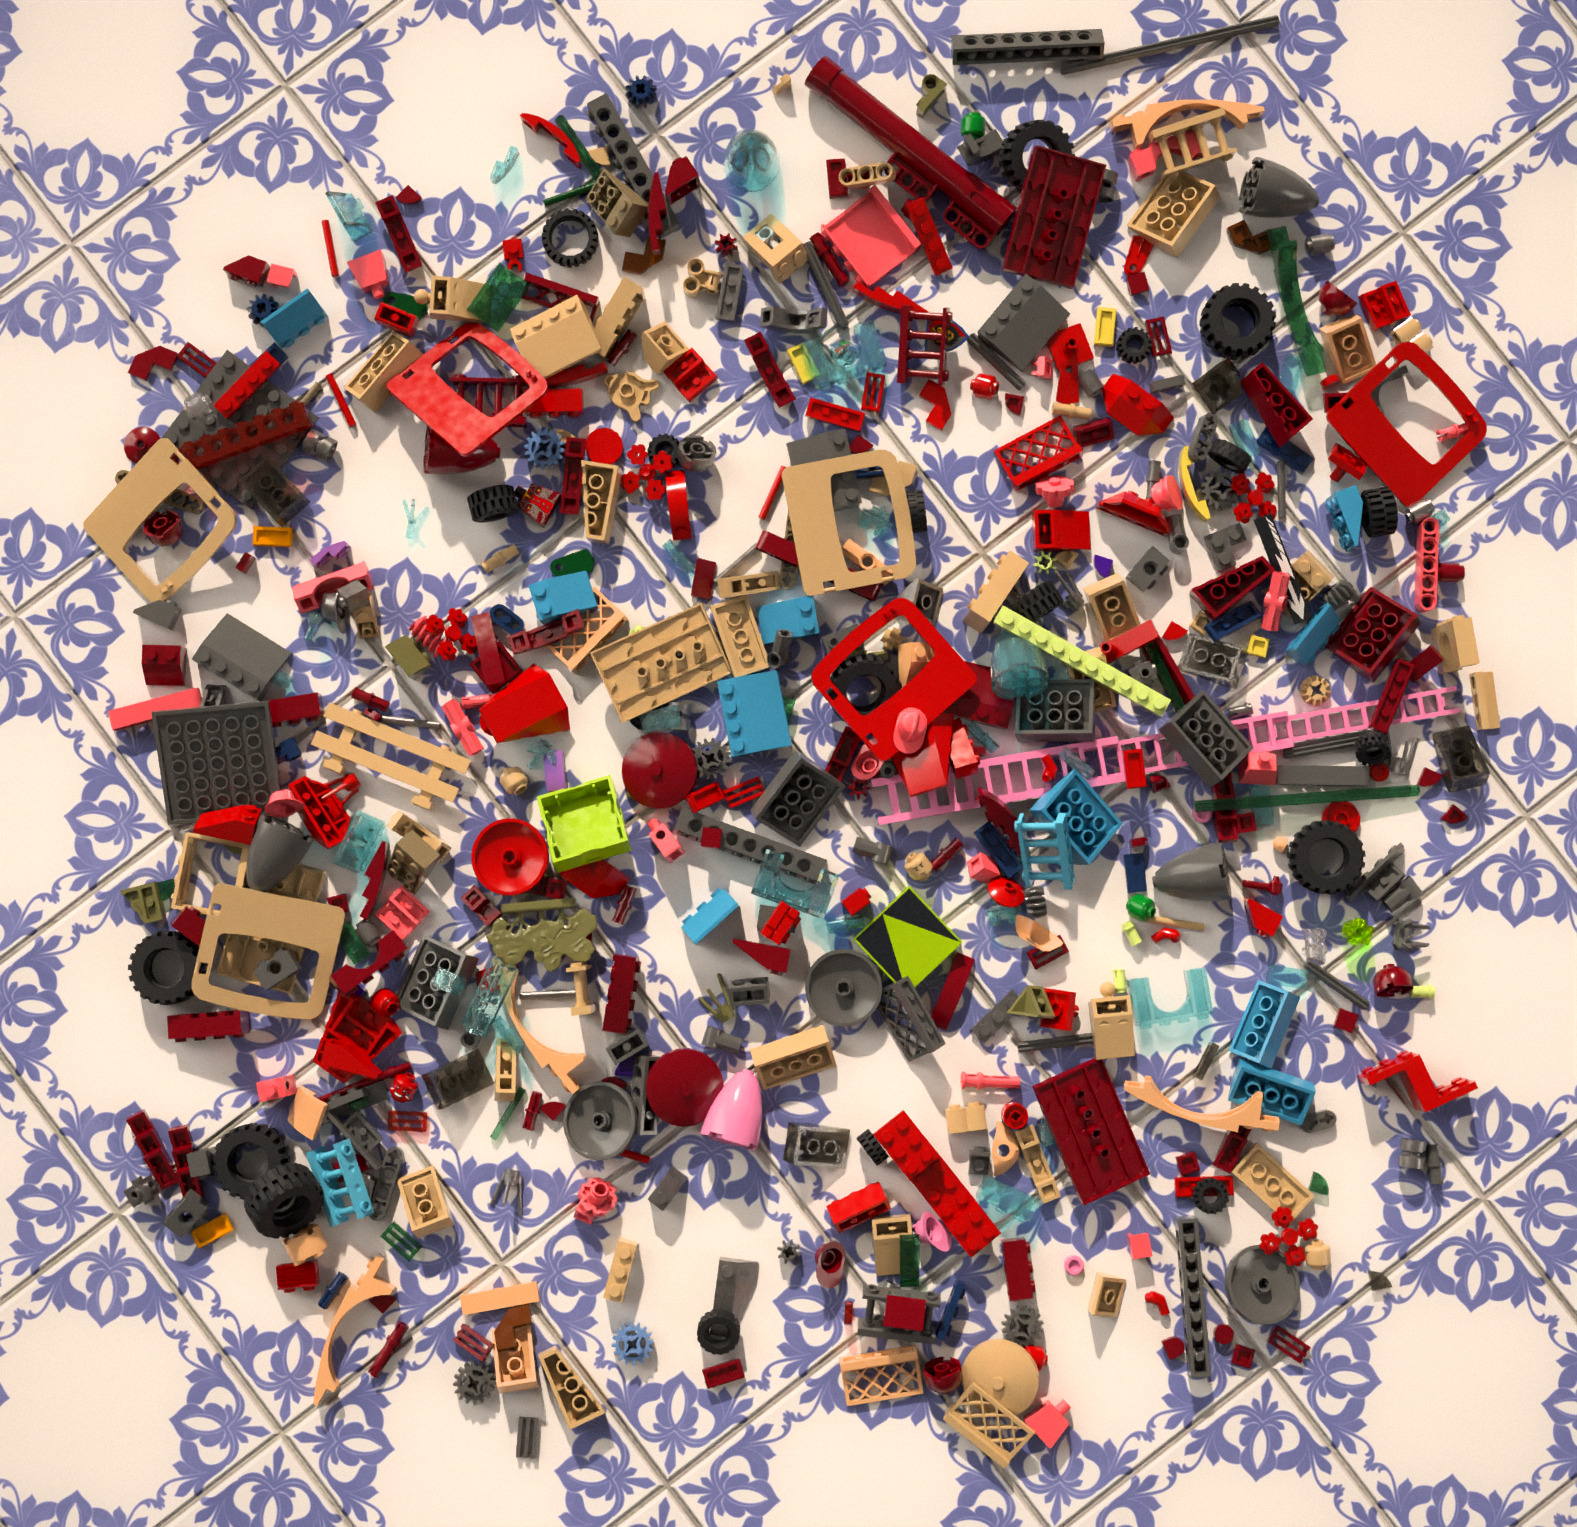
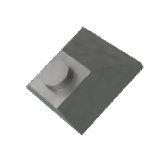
[897,578,943,625]

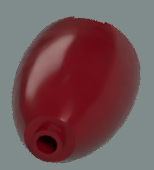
[423,426,501,475]

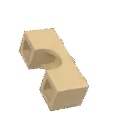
[603,1237,638,1303]

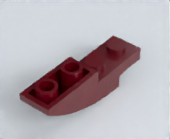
[976,787,1021,855]

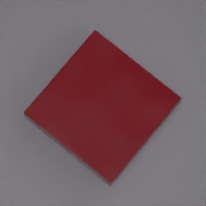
[469,641,523,694]

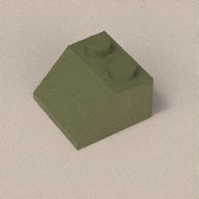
[385,635,432,680]

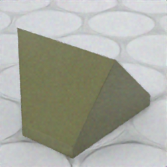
[1006,985,1055,1019]

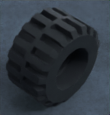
[467,485,519,523]
[1361,487,1398,538]
[1011,581,1064,622]

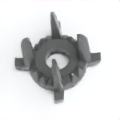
[1392,919,1430,951]

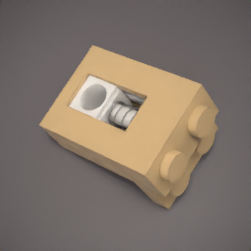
[742,213,808,284]

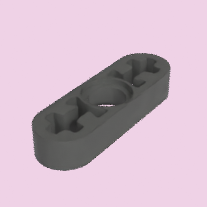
[1188,413,1218,463]

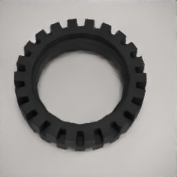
[542,208,599,268]

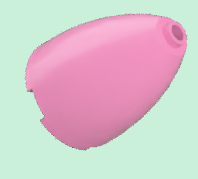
[700,1069,762,1151]

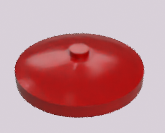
[471,818,549,896]

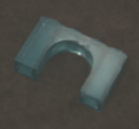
[800,320,887,391]
[751,849,839,919]
[1127,967,1214,1029]

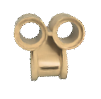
[683,258,723,298]

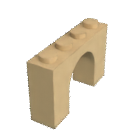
[1430,615,1480,674]

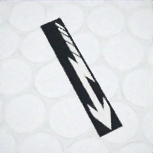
[1253,513,1312,625]

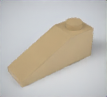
[717,571,780,598]
[494,1038,516,1102]

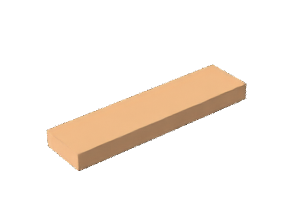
[460,1281,540,1315]

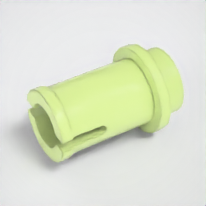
[1121,920,1143,946]
[1113,969,1128,993]
[1409,984,1435,999]

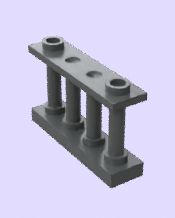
[857,1284,941,1344]

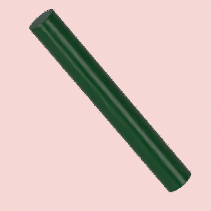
[543,181,596,207]

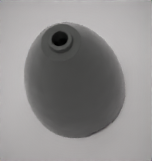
[1239,157,1319,218]
[246,813,314,892]
[1152,842,1232,901]

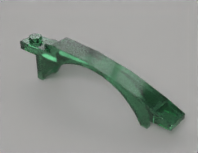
[1266,226,1326,377]

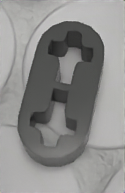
[1149,375,1186,394]
[1299,1109,1337,1133]

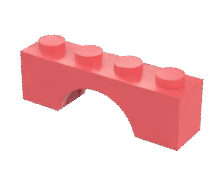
[1127,129,1203,181]
[292,562,374,614]

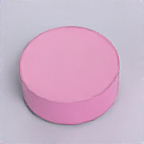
[1192,804,1212,823]
[1064,1255,1084,1275]

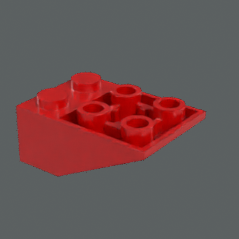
[1032,509,1091,552]

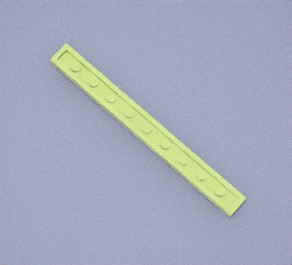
[993,606,1171,717]

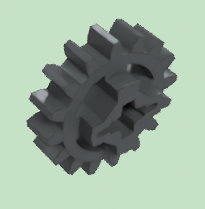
[1199,469,1241,511]
[692,738,731,780]
[1001,1305,1044,1347]
[453,1360,496,1405]

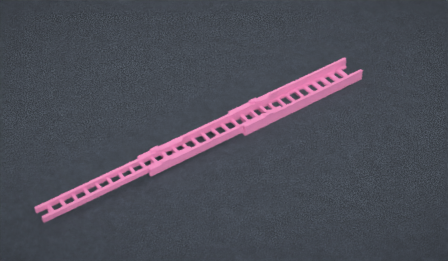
[870,686,1461,826]

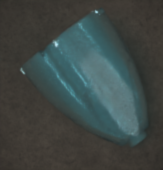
[723,129,780,192]
[990,629,1049,700]

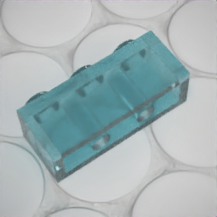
[975,1175,1039,1223]

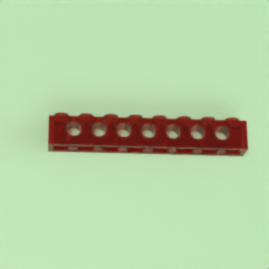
[172,401,314,470]

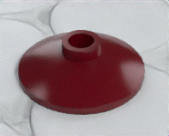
[124,427,161,464]

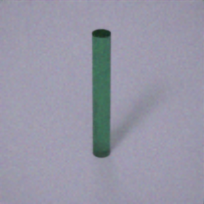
[490,1087,526,1140]

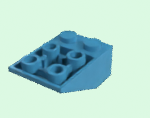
[1325,485,1363,552]

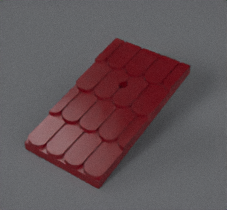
[1002,145,1107,289]
[1032,1057,1150,1206]

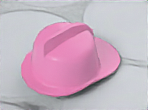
[912,1212,952,1252]

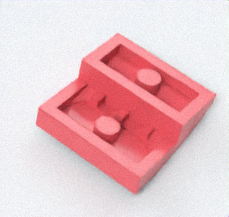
[374,886,430,941]

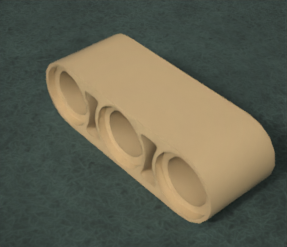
[839,162,896,189]

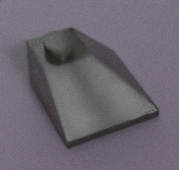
[1192,358,1242,414]

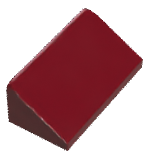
[1072,417,1115,447]
[691,558,717,600]

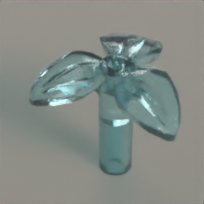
[304,610,334,642]
[527,738,557,769]

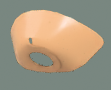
[1016,915,1063,951]
[992,1121,1020,1176]

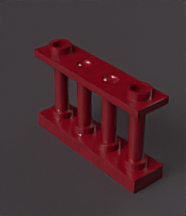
[897,305,953,386]
[450,374,528,428]

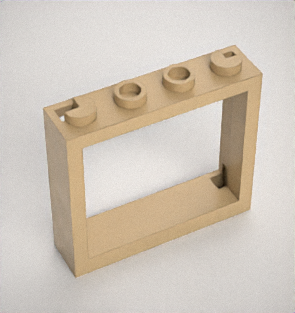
[171,832,250,915]

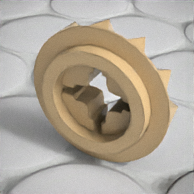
[1300,675,1331,706]

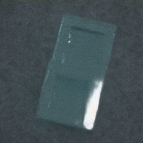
[490,145,519,185]
[1249,785,1274,827]

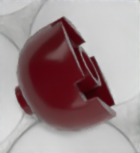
[1318,280,1357,317]
[143,509,183,547]
[1373,964,1414,998]
[922,1357,962,1394]

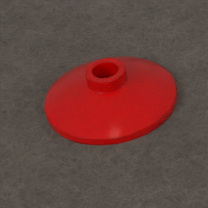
[988,876,1025,908]

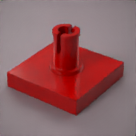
[1047,323,1094,373]
[1328,442,1367,483]
[1040,988,1079,1031]

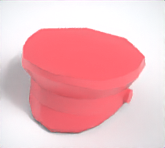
[1151,475,1183,512]

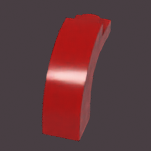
[665,470,692,541]

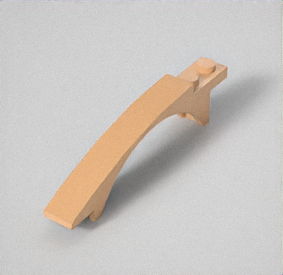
[1110,100,1265,150]
[491,957,587,1094]
[1124,1075,1280,1132]
[313,1254,396,1406]

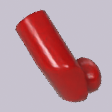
[1150,927,1181,944]

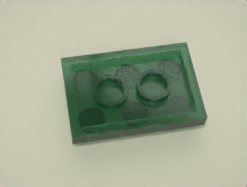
[466,262,531,332]

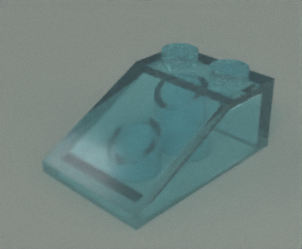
[325,191,374,242]

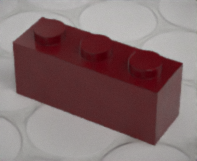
[267,692,324,728]
[1001,1237,1036,1301]

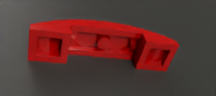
[520,113,582,169]

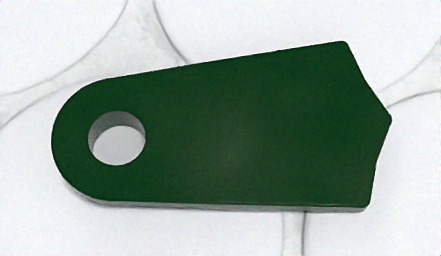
[383,292,427,321]
[550,548,595,576]

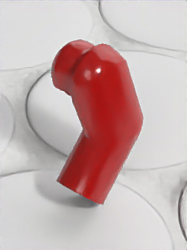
[1041,754,1058,783]
[1145,1291,1170,1316]

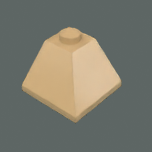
[642,321,689,374]

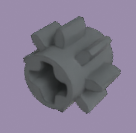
[777,1239,800,1264]

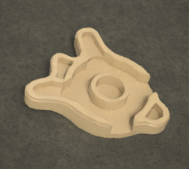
[603,371,659,423]

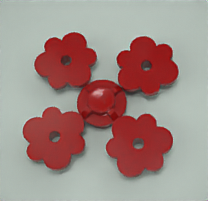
[621,444,672,500]
[1231,472,1277,524]
[425,608,478,661]
[1259,1207,1318,1267]

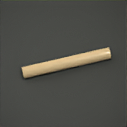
[1146,916,1205,931]

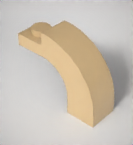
[386,810,451,863]

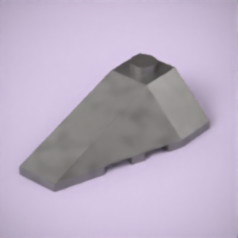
[710,1256,758,1337]

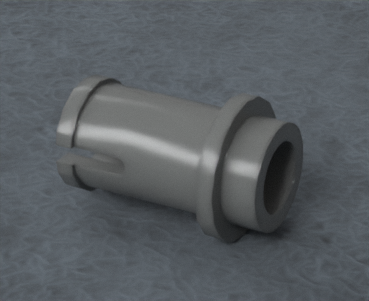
[1228,702,1253,719]
[880,763,896,778]

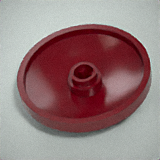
[622,732,698,809]
[645,1048,724,1127]

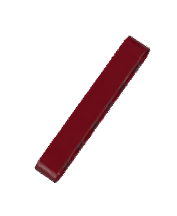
[755,530,883,602]

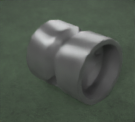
[1097,169,1118,203]
[302,429,338,463]
[665,702,692,732]
[1398,1138,1427,1169]

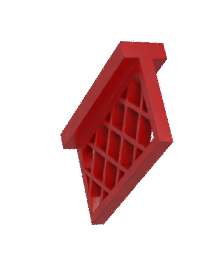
[994,415,1083,492]

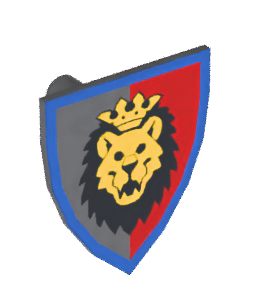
[924,320,969,352]

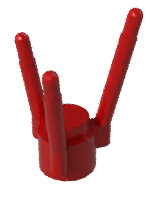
[322,773,361,806]

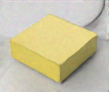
[1246,635,1270,658]

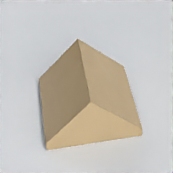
[1088,1272,1126,1317]

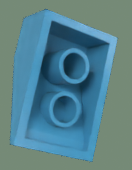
[528,571,598,625]
[757,596,819,645]

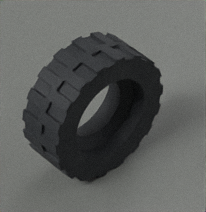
[1208,439,1252,473]
[907,490,928,533]
[697,1309,740,1355]

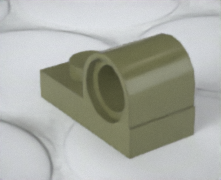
[916,74,947,118]

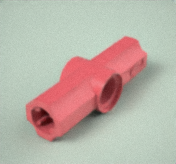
[1262,571,1290,631]
[441,698,484,757]

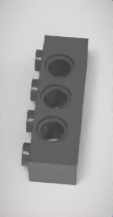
[631,1054,660,1135]

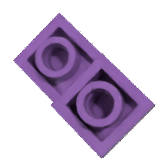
[310,541,351,568]
[543,750,567,793]

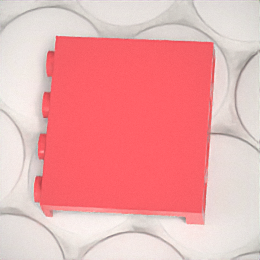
[820,185,921,288]

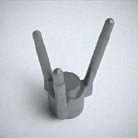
[1054,571,1085,611]
[1386,730,1418,774]
[490,1168,523,1216]

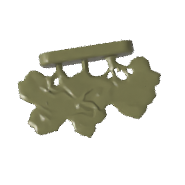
[486,898,597,973]

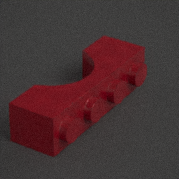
[329,930,407,997]

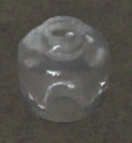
[182,392,213,421]

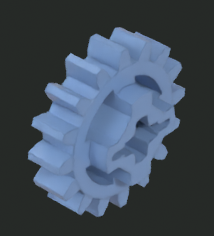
[524,428,566,470]
[611,1321,654,1365]

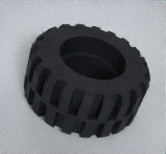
[999,119,1075,193]
[1199,283,1276,360]
[826,652,902,722]
[1287,820,1366,895]
[128,931,208,1005]
[212,1123,291,1200]
[244,1163,324,1239]

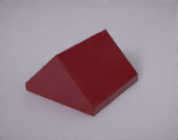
[882,1295,926,1331]

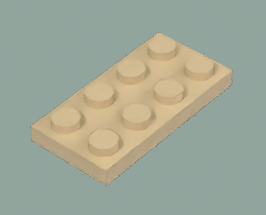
[710,595,770,678]
[1231,1143,1315,1223]

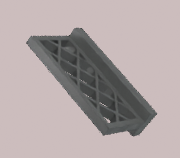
[878,976,946,1062]

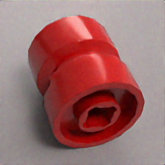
[1001,1101,1028,1129]

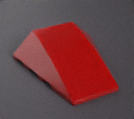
[478,663,570,743]
[891,713,954,797]
[313,992,403,1084]

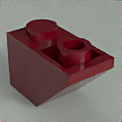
[223,255,270,288]

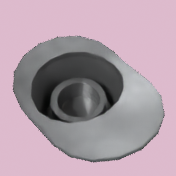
[321,592,346,634]

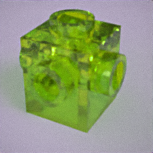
[1341,917,1375,947]

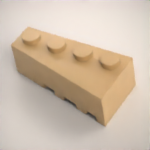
[594,277,645,362]
[581,460,622,545]
[962,551,1029,634]
[538,1345,606,1430]

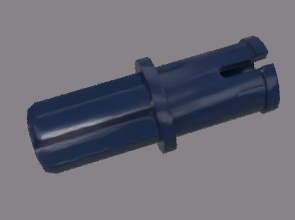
[318,1271,349,1309]

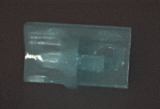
[858,505,894,539]
[985,900,1022,926]

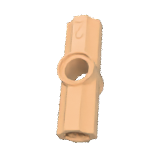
[842,539,893,586]

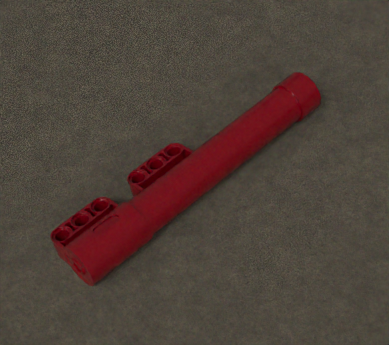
[804,56,1018,250]

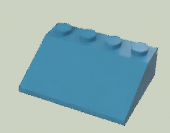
[717,670,792,757]
[1029,769,1123,865]

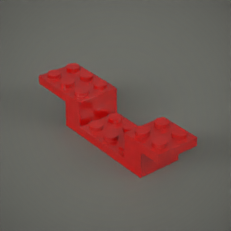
[873,1110,1001,1258]

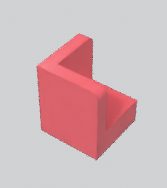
[267,263,297,288]
[967,852,1000,884]
[1127,1233,1152,1260]

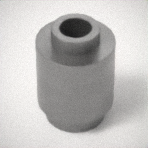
[1305,234,1335,256]
[1078,369,1104,398]
[1404,499,1435,525]
[354,919,381,948]

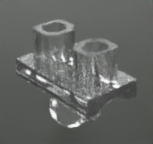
[1302,927,1328,965]

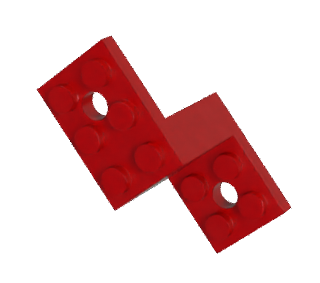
[1357,1050,1478,1112]

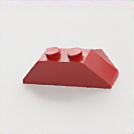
[1102,373,1174,436]
[1096,491,1170,537]
[288,776,350,849]
[560,859,631,899]

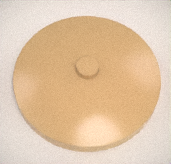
[961,1339,1040,1417]

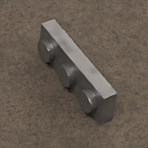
[716,262,744,323]
[970,989,1019,1043]

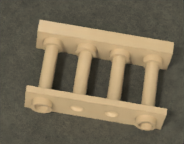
[1148,107,1238,179]
[566,961,597,1016]

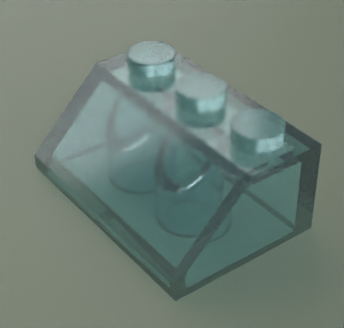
[332,810,385,873]

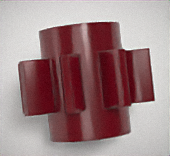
[715,233,738,258]
[847,778,871,800]

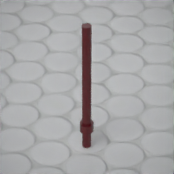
[317,1061,412,1103]

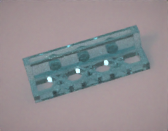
[461,955,519,1037]

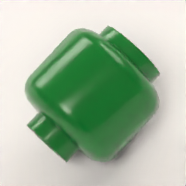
[961,112,986,140]
[1126,894,1156,922]

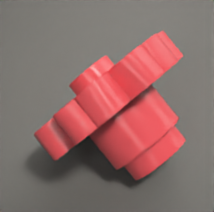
[1035,475,1074,508]
[577,1177,617,1217]

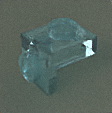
[431,967,466,996]

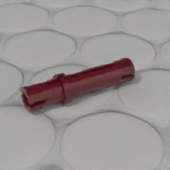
[809,232,850,287]
[368,1321,409,1378]

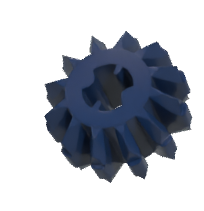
[625,75,657,109]
[247,294,279,327]

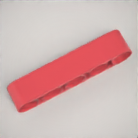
[1414,518,1439,613]
[108,688,202,731]

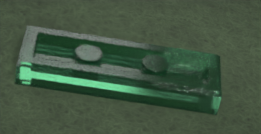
[899,1234,920,1287]

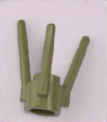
[698,973,735,1023]

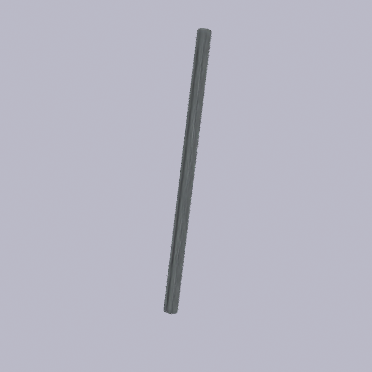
[1060,15,1280,75]

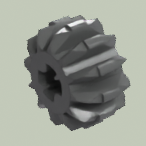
[1321,579,1356,610]
[1024,886,1047,918]

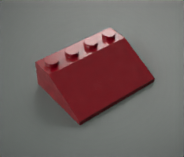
[1324,587,1421,683]
[942,661,1019,730]

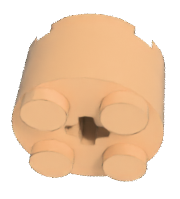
[282,1223,328,1266]

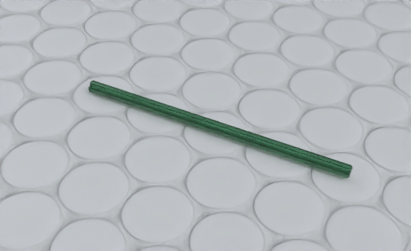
[1194,785,1420,812]

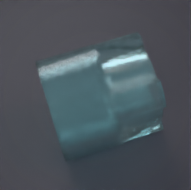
[1431,510,1450,527]
[273,670,294,689]

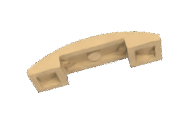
[1015,1124,1061,1204]

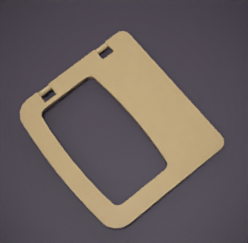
[83,438,237,602]
[782,450,916,596]
[192,883,345,1020]

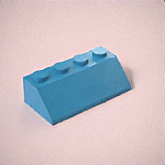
[1229,980,1300,1069]
[1228,1058,1316,1126]

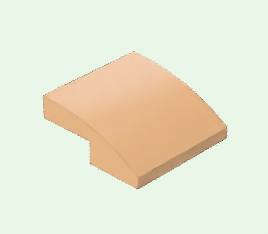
[287,1085,328,1140]

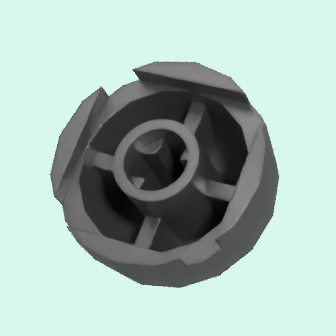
[678,435,716,472]

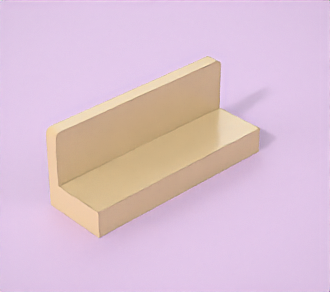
[1469,671,1500,731]

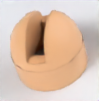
[1273,837,1288,853]

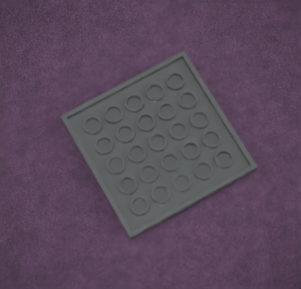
[162,350,319,509]
[151,701,281,825]

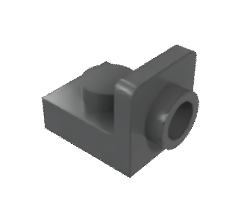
[968,1147,990,1175]

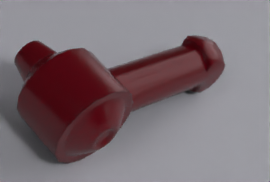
[1242,876,1283,895]

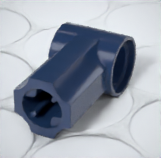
[276,737,302,765]

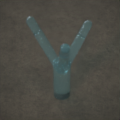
[402,499,429,539]

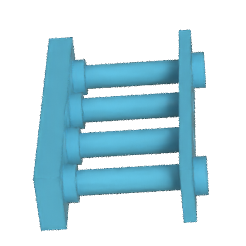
[1014,813,1075,890]
[306,1138,374,1227]

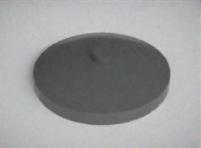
[805,949,883,1027]
[563,1082,638,1160]
[1225,1245,1300,1325]

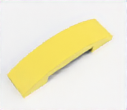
[1178,446,1211,522]

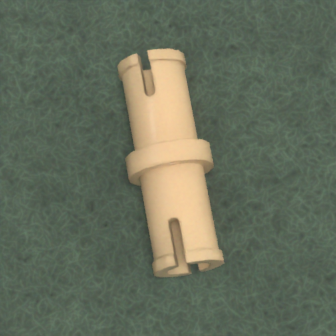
[1051,402,1091,420]
[481,544,520,574]

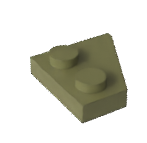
[120,882,166,924]

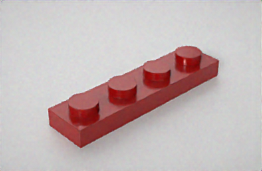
[905,197,953,276]
[213,351,281,420]

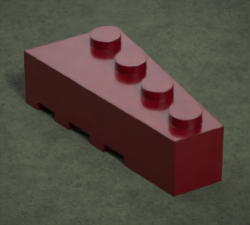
[1240,362,1313,448]
[1189,556,1275,621]
[602,953,641,1034]
[167,1010,250,1042]

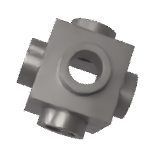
[1126,659,1158,687]
[123,1175,160,1208]

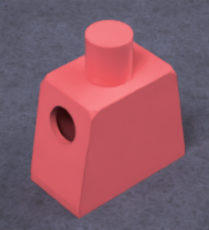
[347,249,389,299]
[1238,751,1277,785]
[647,818,685,863]
[256,1074,297,1102]
[1023,1399,1071,1449]

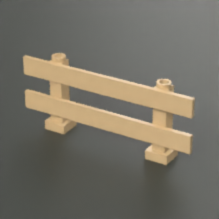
[311,702,472,811]

